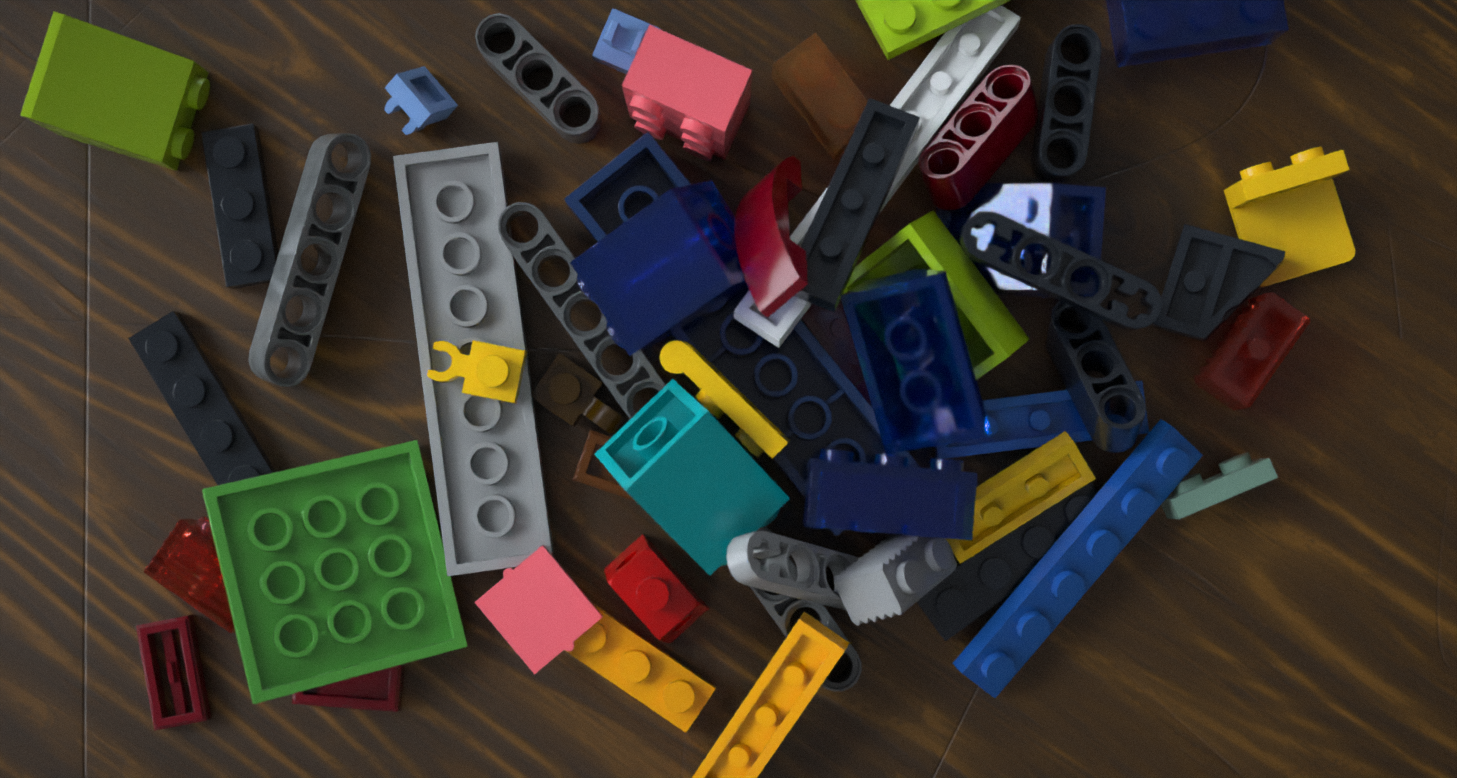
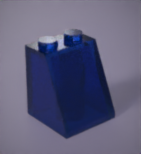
[570,180,747,356]

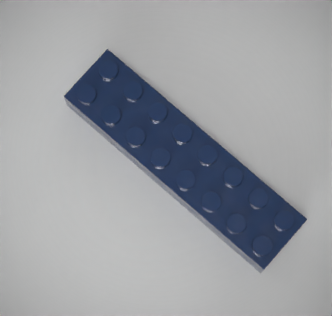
[564,132,921,536]

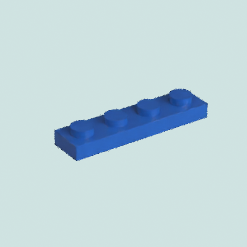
[930,381,1149,460]

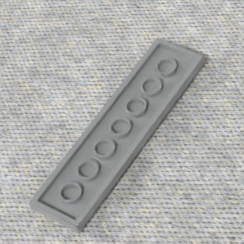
[393,142,555,576]

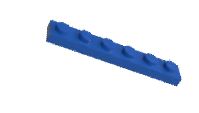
[952,419,1203,698]

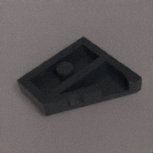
[1153,224,1286,342]

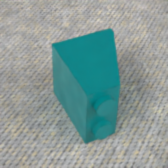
[594,379,790,576]

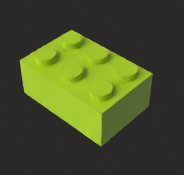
[842,211,1030,414]

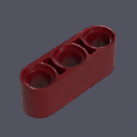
[919,64,1038,210]

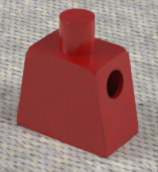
[604,534,710,644]

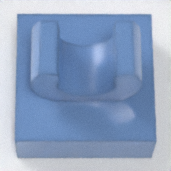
[592,8,661,74]
[384,66,458,135]

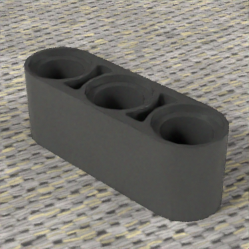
[475,13,602,144]

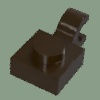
[532,353,625,435]

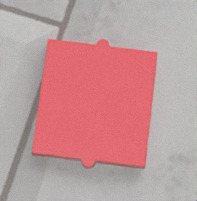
[474,545,603,674]

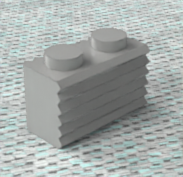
[834,523,957,626]

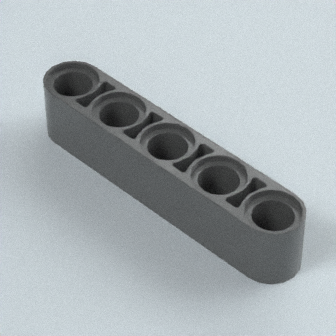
[248,133,371,387]

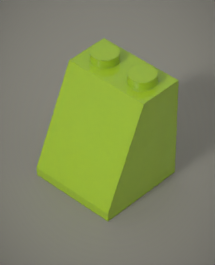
[20,11,210,171]

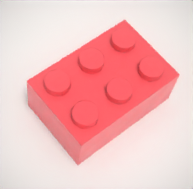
[622,24,752,161]

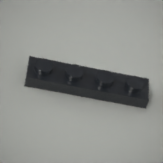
[794,98,920,312]
[128,311,276,485]
[916,482,1098,641]

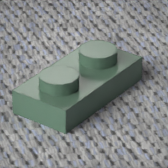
[1161,452,1278,519]

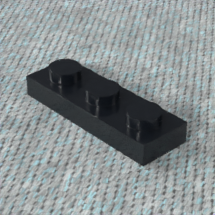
[201,124,279,289]

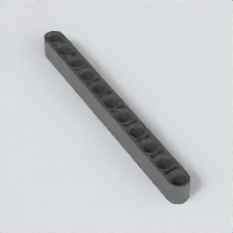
[498,202,862,692]

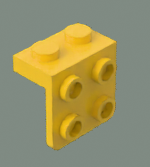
[1223,146,1355,287]

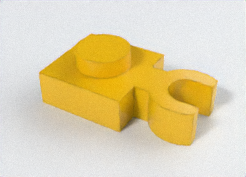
[427,340,527,404]

